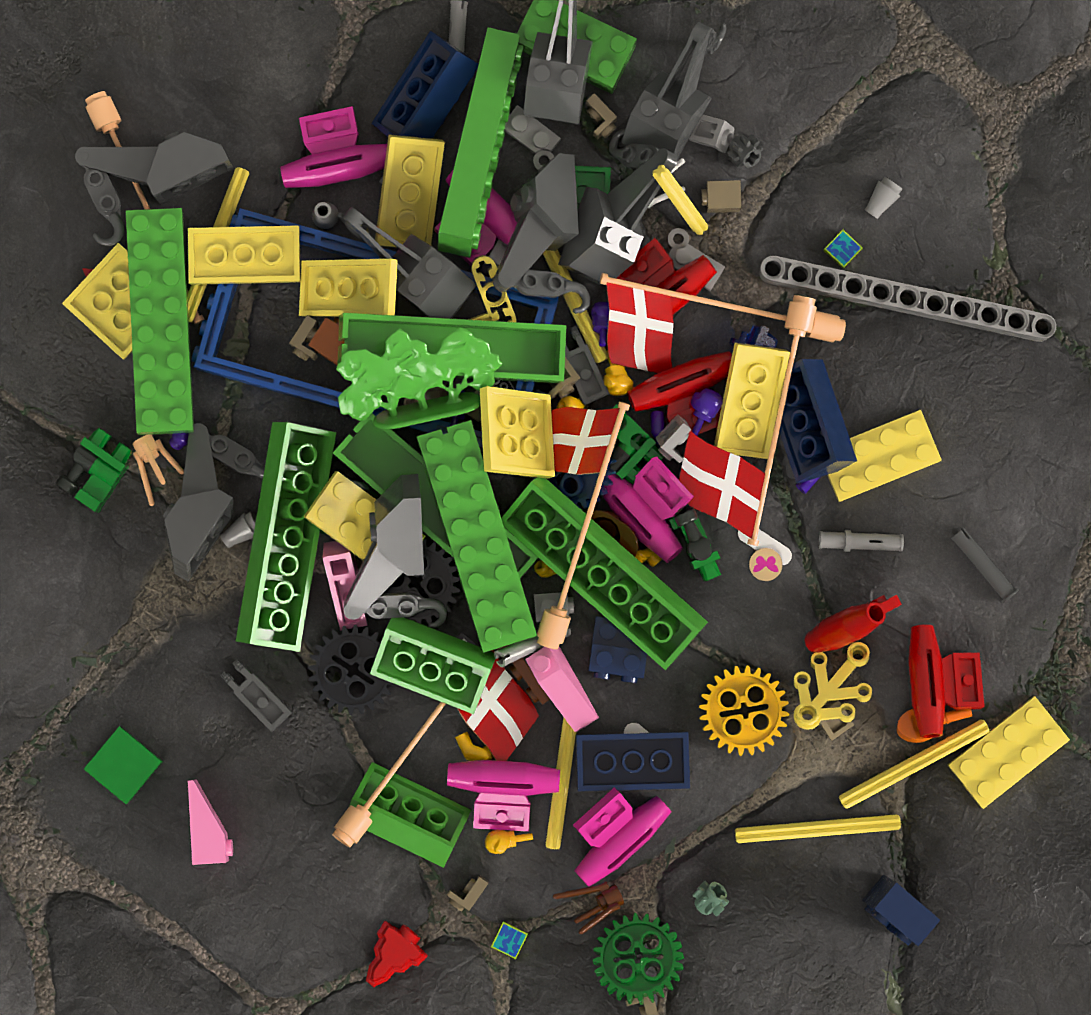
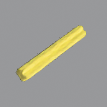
[653,165,708,235]

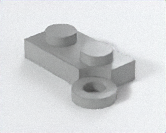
[504,105,561,170]
[667,228,725,291]

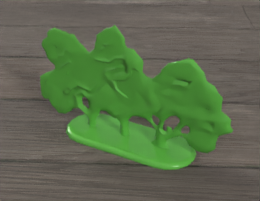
[336,327,503,429]

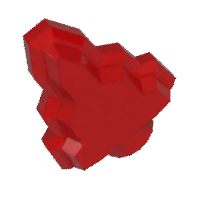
[366,921,428,987]

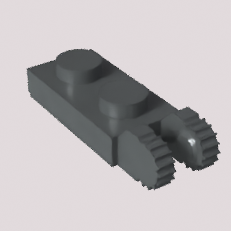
[565,326,609,406]
[220,659,293,732]

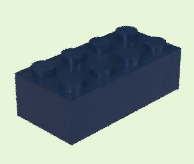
[576,732,690,791]
[862,875,940,946]

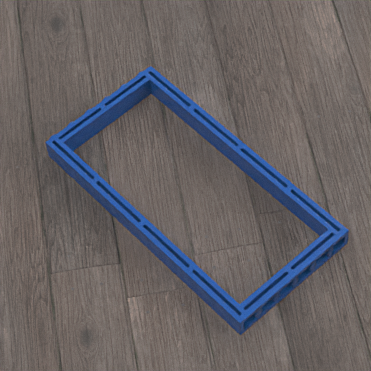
[192,208,559,450]

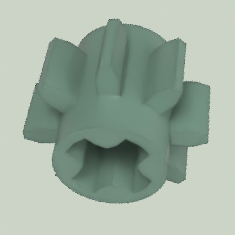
[693,881,729,916]

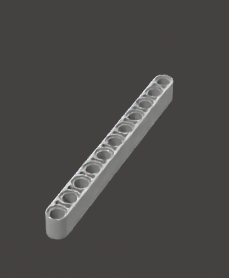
[759,256,1056,342]

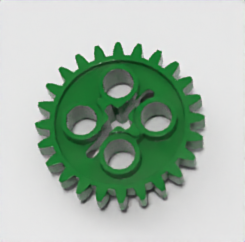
[593,913,684,1005]

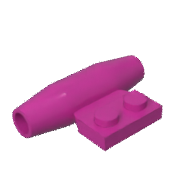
[280,106,387,188]
[434,171,517,266]
[602,457,694,563]
[447,760,560,832]
[573,787,671,887]

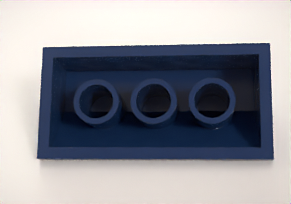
[372,31,479,139]
[776,359,857,483]

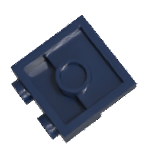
[588,616,647,683]

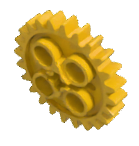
[699,666,789,756]

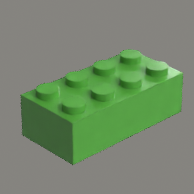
[517,0,637,94]

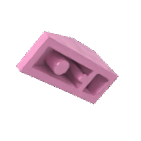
[323,541,367,631]
[525,647,599,732]
[188,779,233,865]

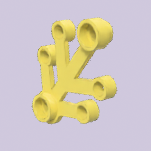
[793,642,872,730]

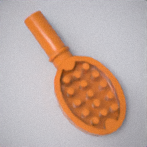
[897,709,972,743]

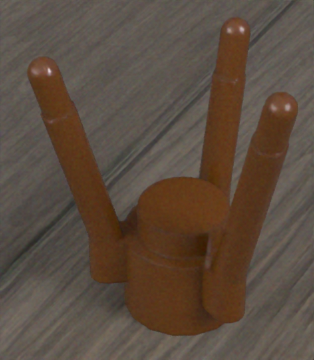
[553,882,624,934]

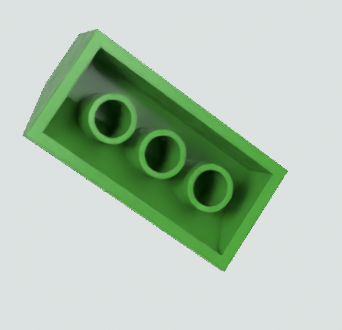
[370,617,495,714]
[349,762,471,868]

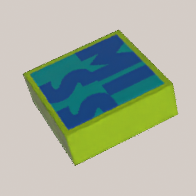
[823,230,863,269]
[491,921,528,959]

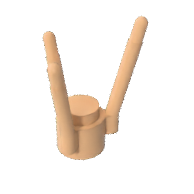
[132,435,184,506]

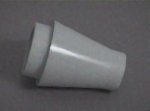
[864,177,902,219]
[312,202,339,229]
[220,511,257,548]

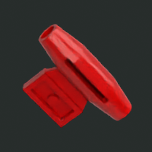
[617,238,717,315]
[627,351,732,439]
[805,595,902,653]
[908,624,984,738]

